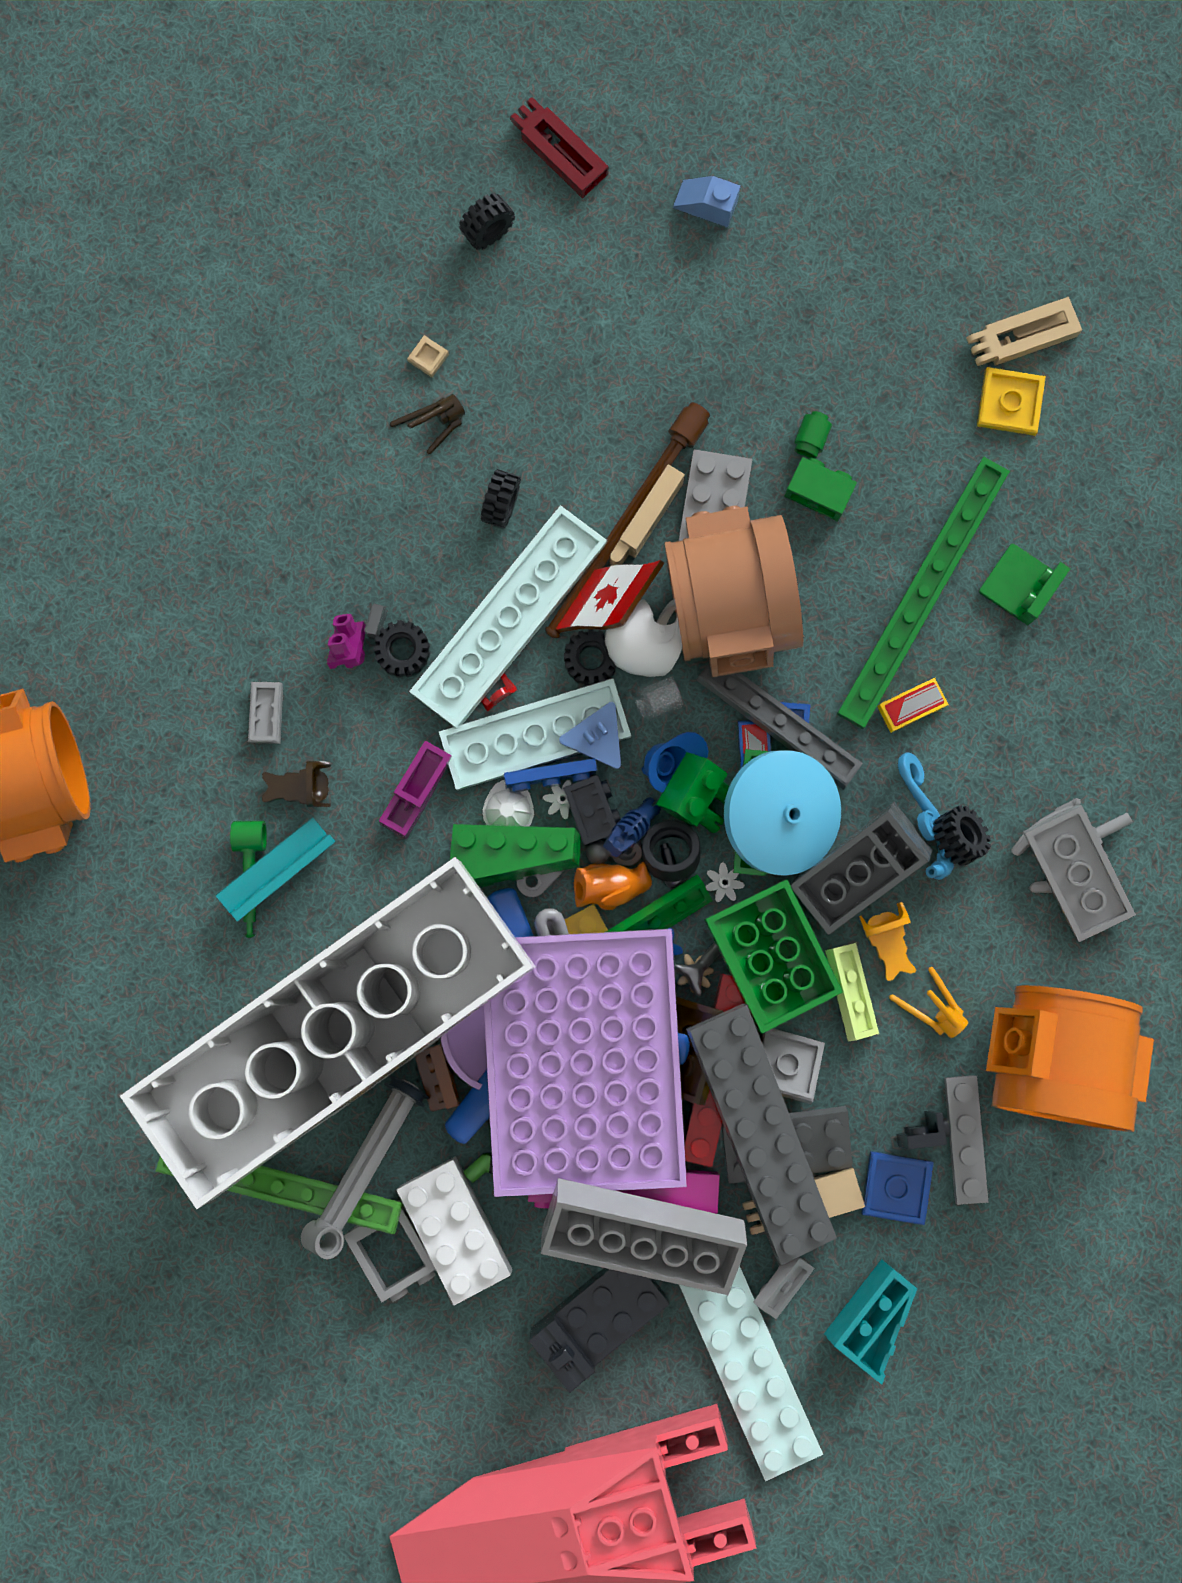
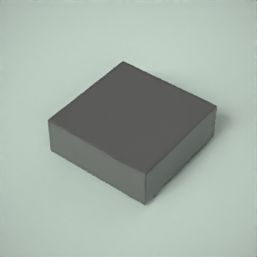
[364,603,387,639]

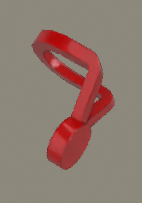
[481,673,517,711]

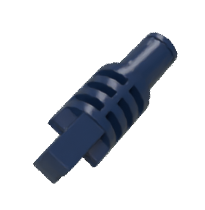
[603,797,661,858]

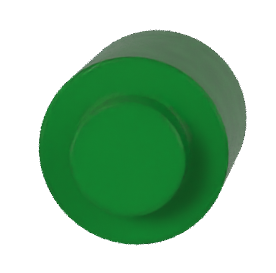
[794,411,832,459]

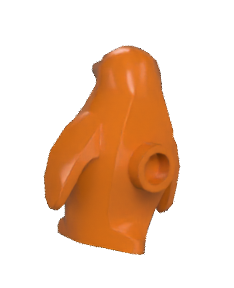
[574,862,652,910]

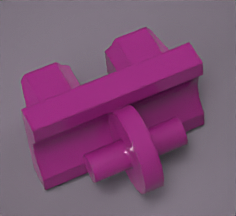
[327,614,366,669]

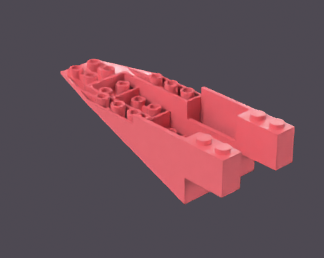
[390,1404,757,1583]

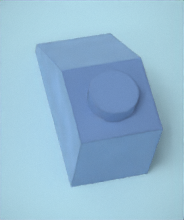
[673,176,741,227]

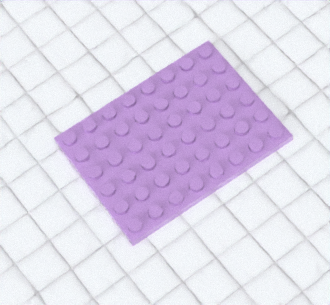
[484,929,687,1197]

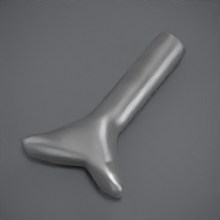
[674,942,721,996]

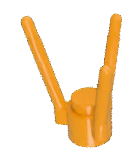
[889,967,968,1038]

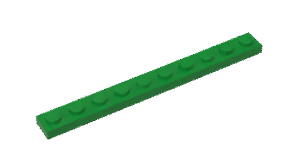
[836,457,1010,729]

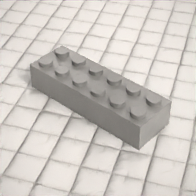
[541,1178,747,1295]

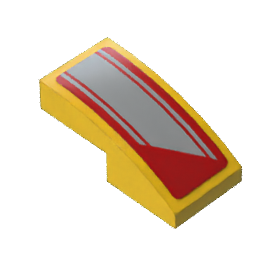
[877,678,949,733]

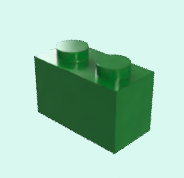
[784,457,857,522]

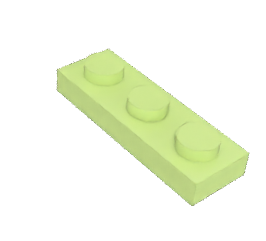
[825,943,879,1041]

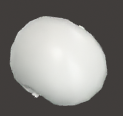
[605,599,682,677]

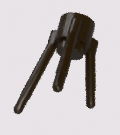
[390,394,465,454]

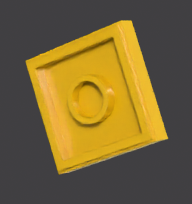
[977,367,1046,436]

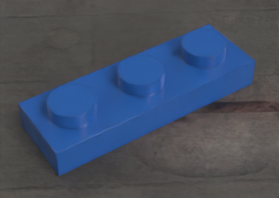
[504,758,597,792]

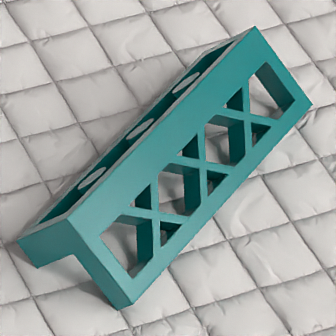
[215,817,335,921]

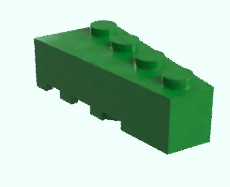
[450,824,581,887]

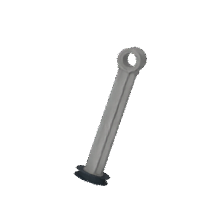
[301,1075,429,1259]

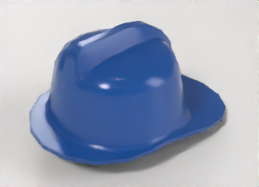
[641,732,708,792]

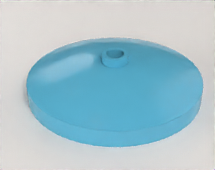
[724,750,841,875]

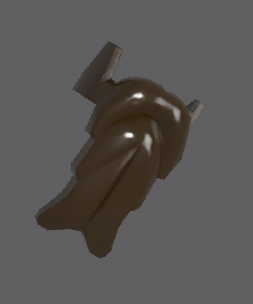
[262,761,331,807]

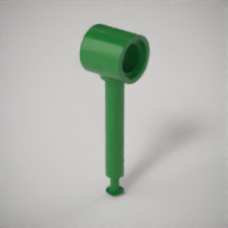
[230,821,267,938]

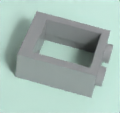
[343,1199,436,1303]

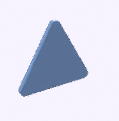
[559,702,621,769]

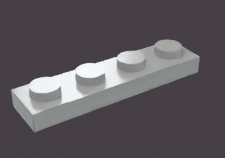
[944,1075,989,1205]

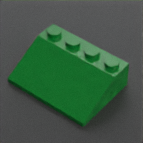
[704,880,843,1034]

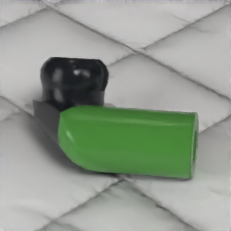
[463,1153,493,1183]

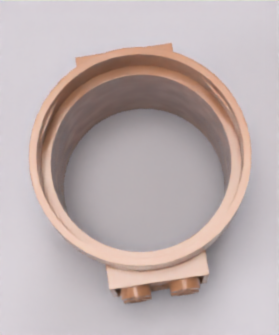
[664,506,803,677]

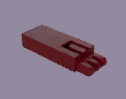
[510,97,609,199]

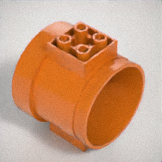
[0,689,90,862]
[986,985,1154,1132]

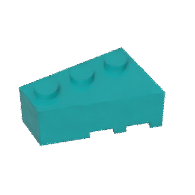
[824,1259,917,1385]

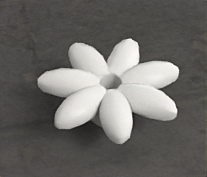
[543,780,571,819]
[706,863,745,902]

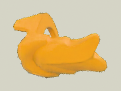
[859,902,916,981]

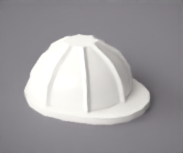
[483,780,534,827]

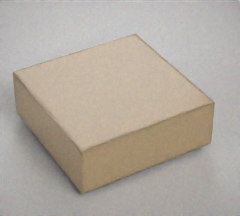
[407,335,449,377]

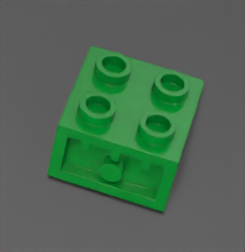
[979,543,1071,625]

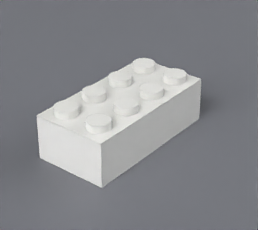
[397,1156,512,1305]

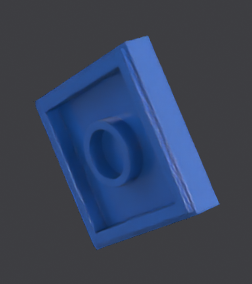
[861,1151,934,1225]

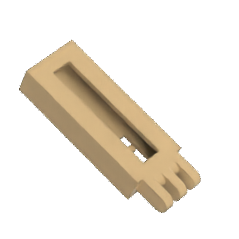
[966,297,1082,366]
[610,464,685,566]
[742,1168,865,1235]

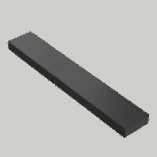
[697,662,863,790]

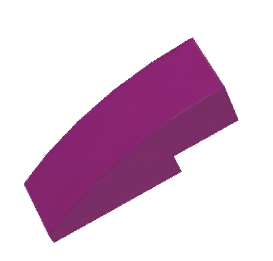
[379,741,452,840]

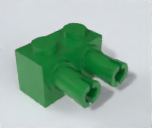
[656,752,730,833]

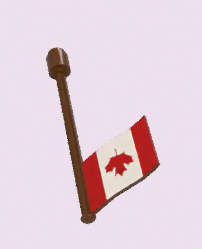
[545,402,710,639]

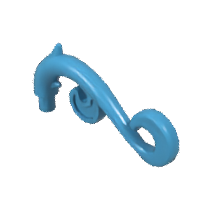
[898,752,954,880]

